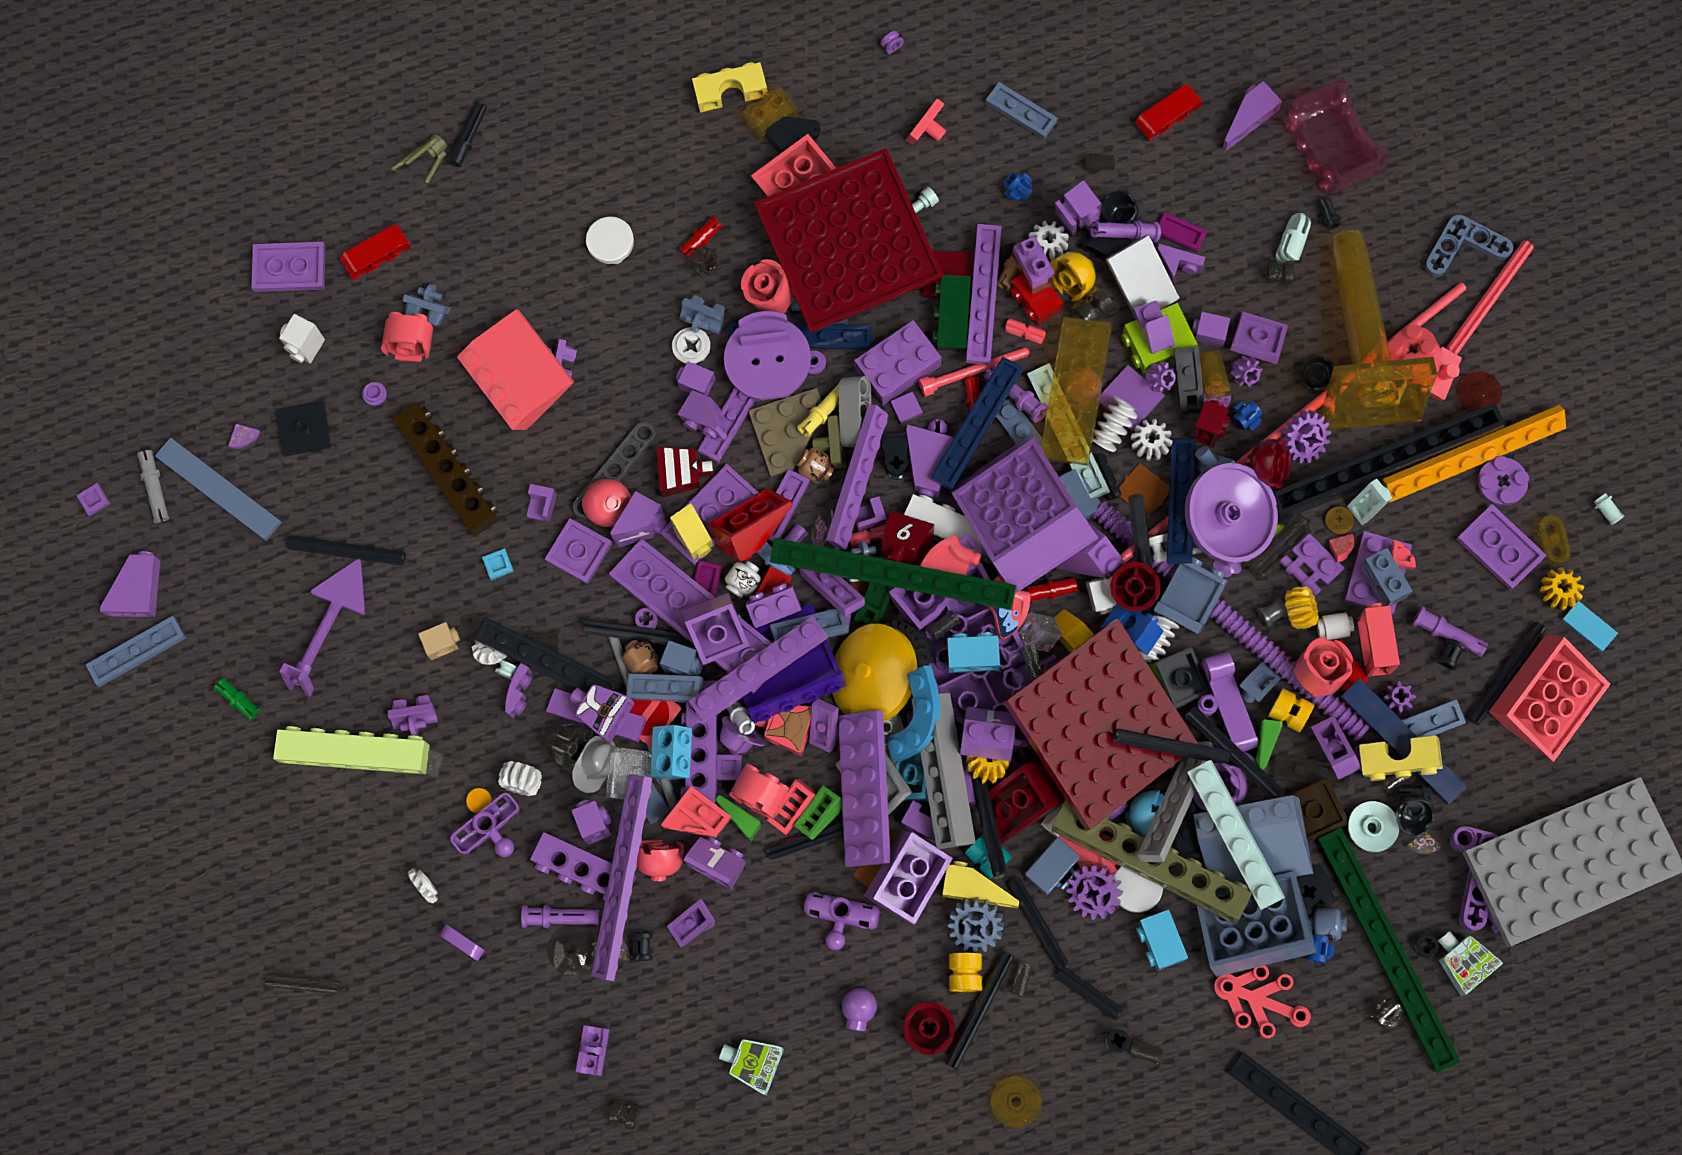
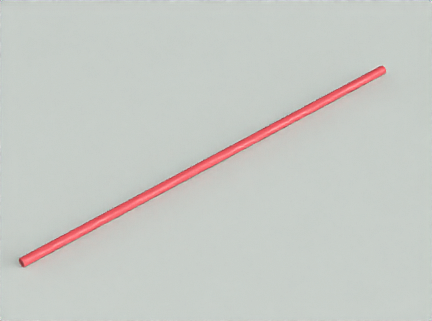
[1120,282,1466,565]

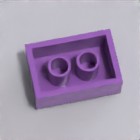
[854,320,942,406]
[864,830,953,925]

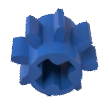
[1004,172,1033,201]
[1232,401,1262,431]
[1306,934,1335,964]

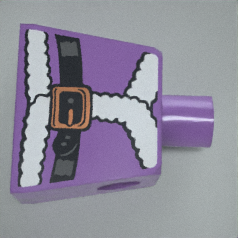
[570,684,635,743]

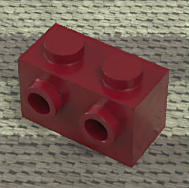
[1191,400,1231,448]

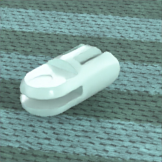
[1276,213,1311,263]

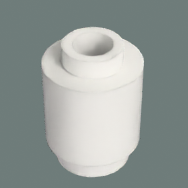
[1316,612,1354,640]

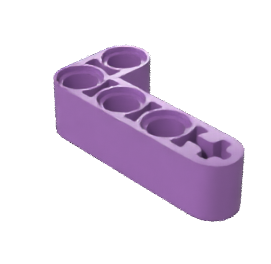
[1200,651,1259,752]
[1449,826,1499,932]

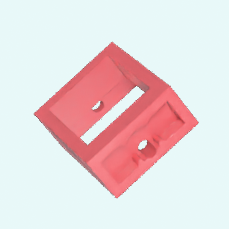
[1357,603,1400,677]

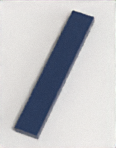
[728,322,872,350]
[930,356,1024,491]
[1166,439,1197,564]
[1340,678,1467,804]

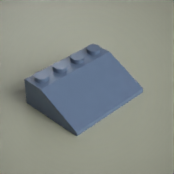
[1194,795,1314,890]
[1197,871,1317,977]

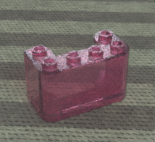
[1286,77,1389,195]

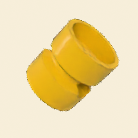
[1268,688,1315,733]
[949,953,982,992]

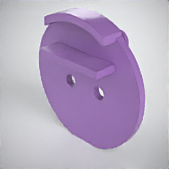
[724,311,811,401]

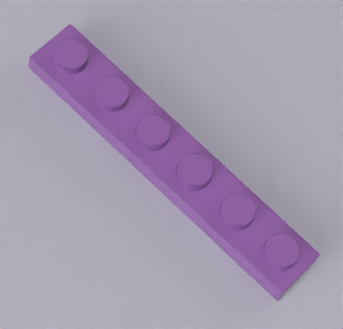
[966,224,1001,365]
[826,404,888,550]
[689,616,828,723]

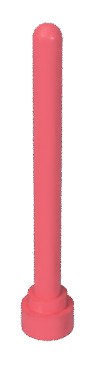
[918,347,1030,397]

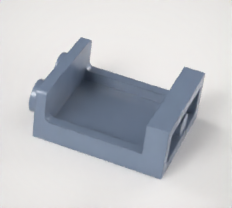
[1154,557,1228,634]

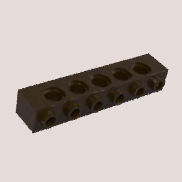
[392,402,498,537]

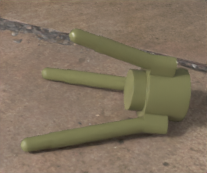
[391,133,447,183]

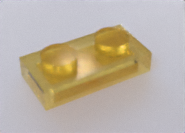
[1199,350,1231,400]

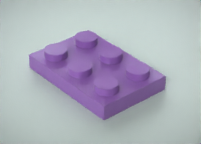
[251,242,326,292]
[1456,504,1547,591]
[1345,531,1412,615]

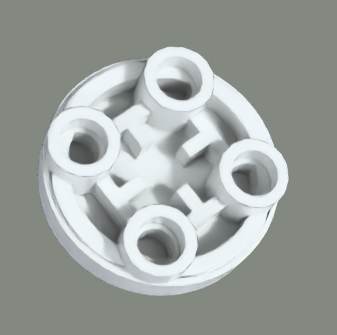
[586,217,634,264]
[1113,867,1163,913]

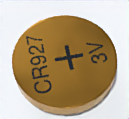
[1325,507,1354,535]

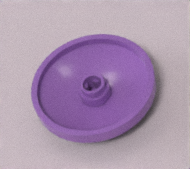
[1185,463,1278,563]

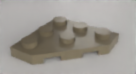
[748,388,822,478]

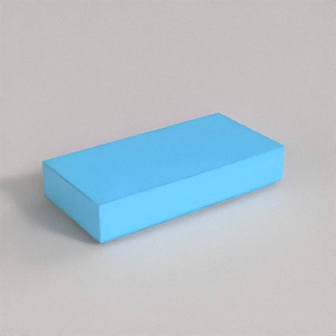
[1561,601,1618,653]

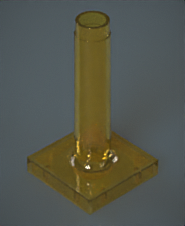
[1321,230,1437,430]

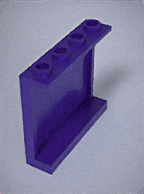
[743,603,846,723]

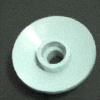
[1348,801,1399,852]

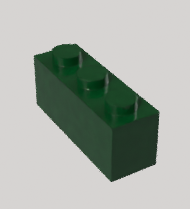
[933,275,971,352]

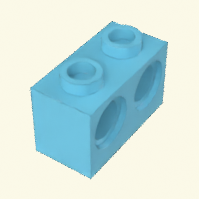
[650,725,692,780]

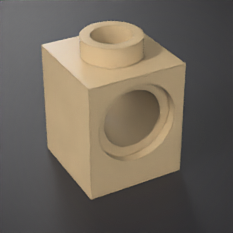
[419,622,460,660]

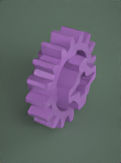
[1281,410,1331,464]
[1066,863,1123,920]

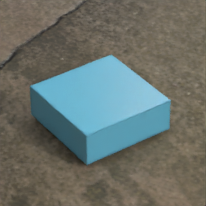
[482,548,514,580]

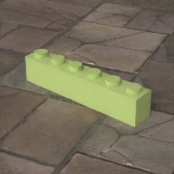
[273,726,430,774]

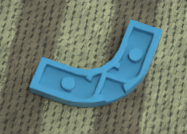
[886,666,940,762]

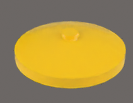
[832,624,917,721]

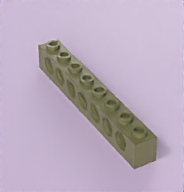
[1052,800,1252,925]

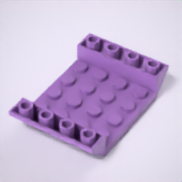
[952,433,1098,593]

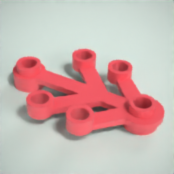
[1214,965,1311,1039]

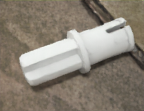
[726,700,755,735]

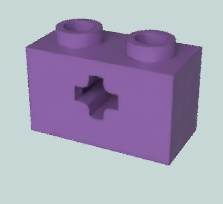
[1311,716,1361,780]

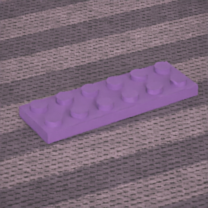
[838,710,891,867]

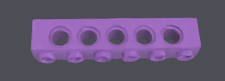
[681,681,718,805]

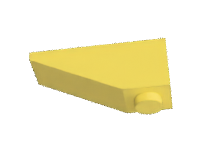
[670,503,713,560]
[942,861,1019,909]

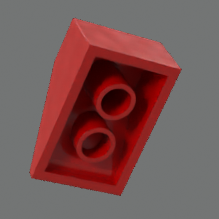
[707,488,792,562]

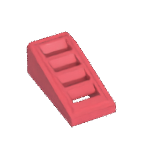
[767,779,817,835]

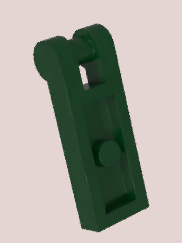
[853,583,894,625]

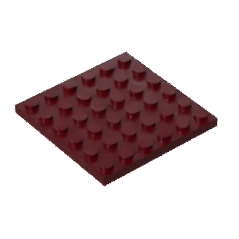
[754,148,944,334]
[1003,619,1198,830]

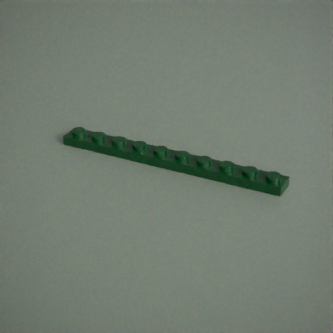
[769,538,1017,611]
[1317,828,1461,1074]

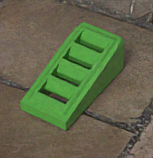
[1256,719,1283,770]
[793,785,843,840]
[715,795,762,841]

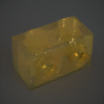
[743,86,798,142]

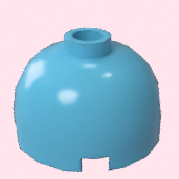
[1125,790,1164,836]

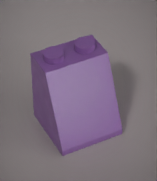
[1055,523,1125,579]

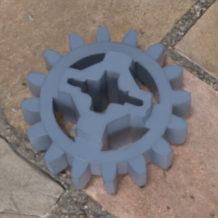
[948,897,1004,953]

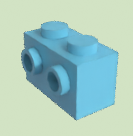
[947,632,1000,673]
[1136,910,1188,971]

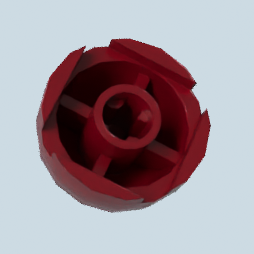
[1246,439,1291,489]
[1110,562,1161,612]

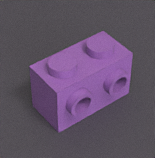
[746,583,801,628]
[572,799,612,845]

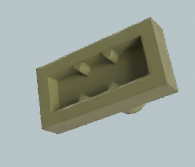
[813,415,846,469]

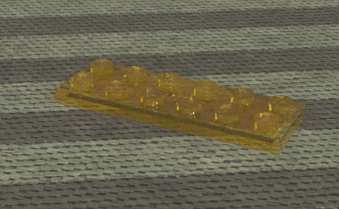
[1041,317,1112,466]

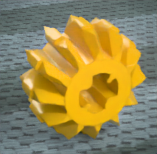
[1539,567,1584,610]
[1285,586,1319,629]
[966,756,1009,784]

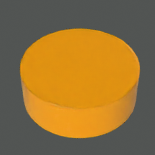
[466,788,492,814]

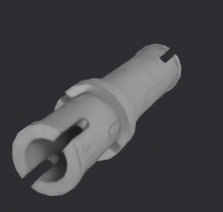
[137,450,170,523]

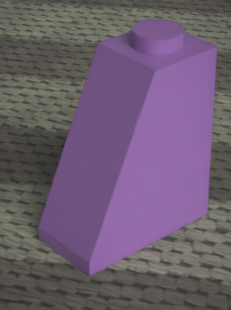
[906,425,954,499]
[100,551,160,617]

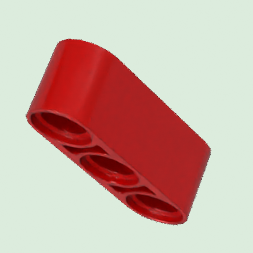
[1135,84,1203,142]
[340,225,411,280]

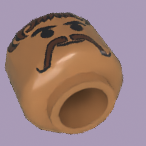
[623,640,659,674]

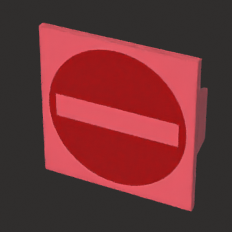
[629,700,682,748]

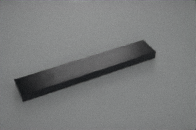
[473,617,618,693]
[1226,1051,1370,1155]

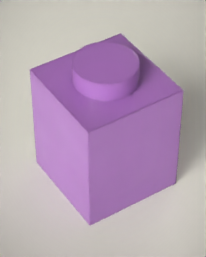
[1192,312,1230,348]
[676,361,715,396]

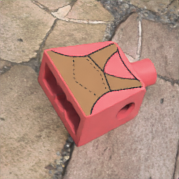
[754,705,812,757]

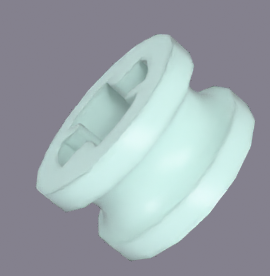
[495,660,518,680]

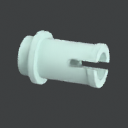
[1594,493,1625,526]

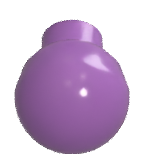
[842,988,877,1031]

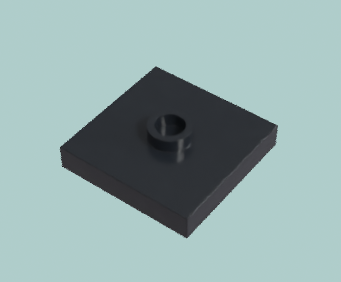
[276,401,331,457]
[1150,647,1211,708]

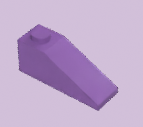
[1223,81,1282,152]

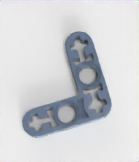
[1425,215,1513,277]

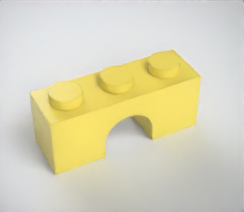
[692,62,768,113]
[1359,736,1443,781]

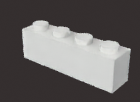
[904,494,992,564]

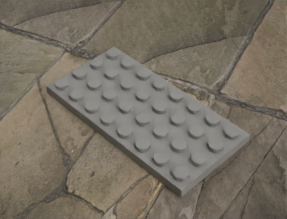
[1462,777,1682,948]

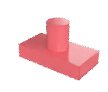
[905,99,947,145]
[1420,347,1462,401]

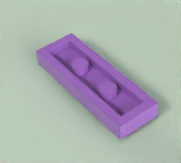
[768,469,810,543]
[800,569,865,617]

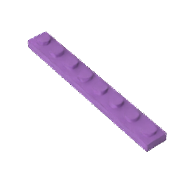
[591,774,652,981]

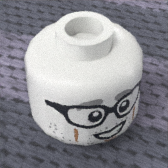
[725,561,761,598]

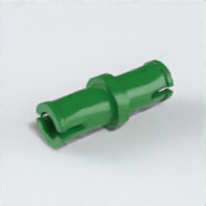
[214,678,261,722]

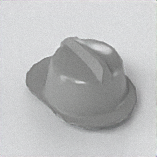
[572,735,620,793]

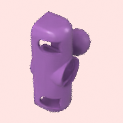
[451,793,520,857]
[804,892,880,951]

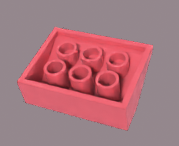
[751,134,836,197]
[457,309,574,430]
[1489,634,1610,762]

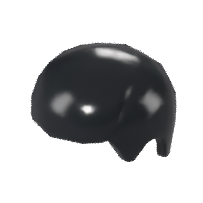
[1101,190,1139,224]
[1299,356,1337,393]
[1396,795,1434,837]

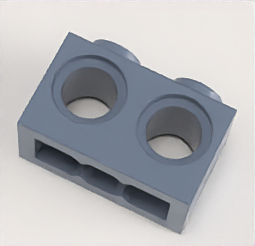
[1361,548,1412,606]
[660,641,703,676]

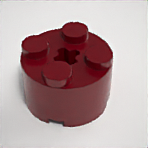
[903,1002,955,1056]

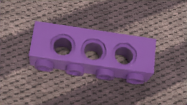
[530,832,637,901]

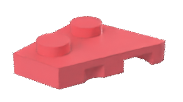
[661,786,732,838]

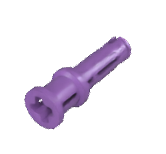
[1090,220,1161,243]
[984,366,1049,423]
[1412,606,1488,657]
[521,905,599,928]

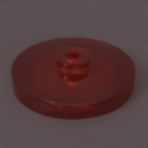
[1457,371,1502,412]

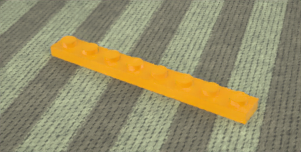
[1383,405,1566,502]

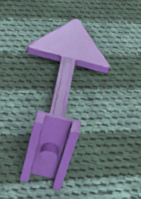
[279,559,365,697]

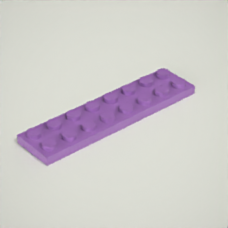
[609,538,772,694]

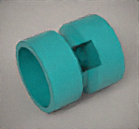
[965,835,1013,880]

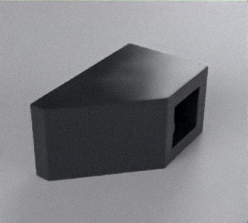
[765,116,821,155]

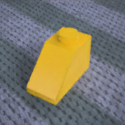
[1046,609,1094,652]

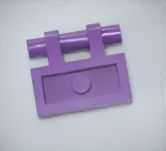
[1280,533,1344,596]

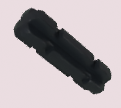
[1094,454,1121,500]

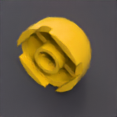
[1050,252,1096,301]

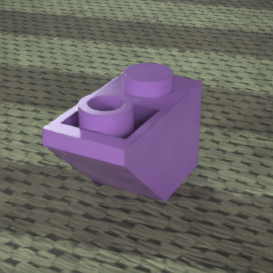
[678,390,727,440]

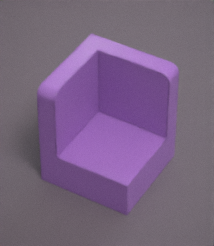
[527,484,557,522]
[855,496,887,532]

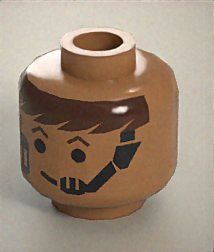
[796,447,834,483]

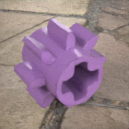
[1230,356,1263,387]
[1146,361,1176,393]
[1382,681,1416,714]

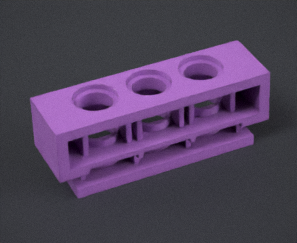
[1055,180,1101,236]

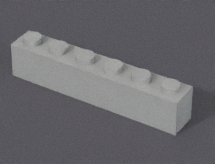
[912,693,976,850]

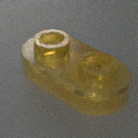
[1537,515,1571,565]

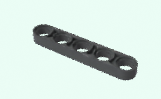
[573,422,656,520]

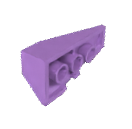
[889,533,984,630]

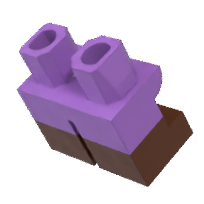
[1012,236,1055,294]

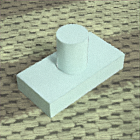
[1347,479,1392,525]

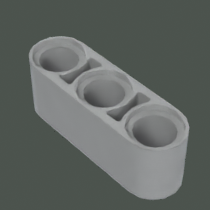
[839,376,871,448]

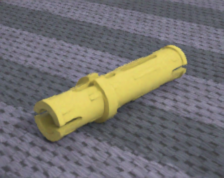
[798,384,839,437]

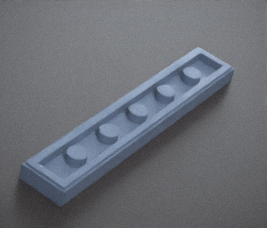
[155,437,282,541]

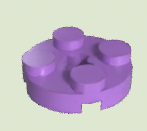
[1478,456,1529,506]

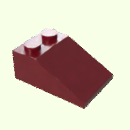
[975,759,1066,844]

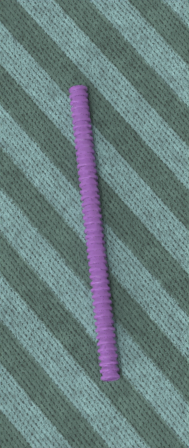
[1092,501,1370,741]

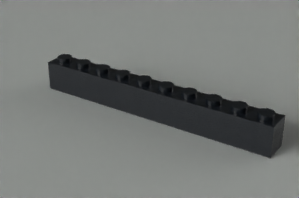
[1273,403,1505,523]

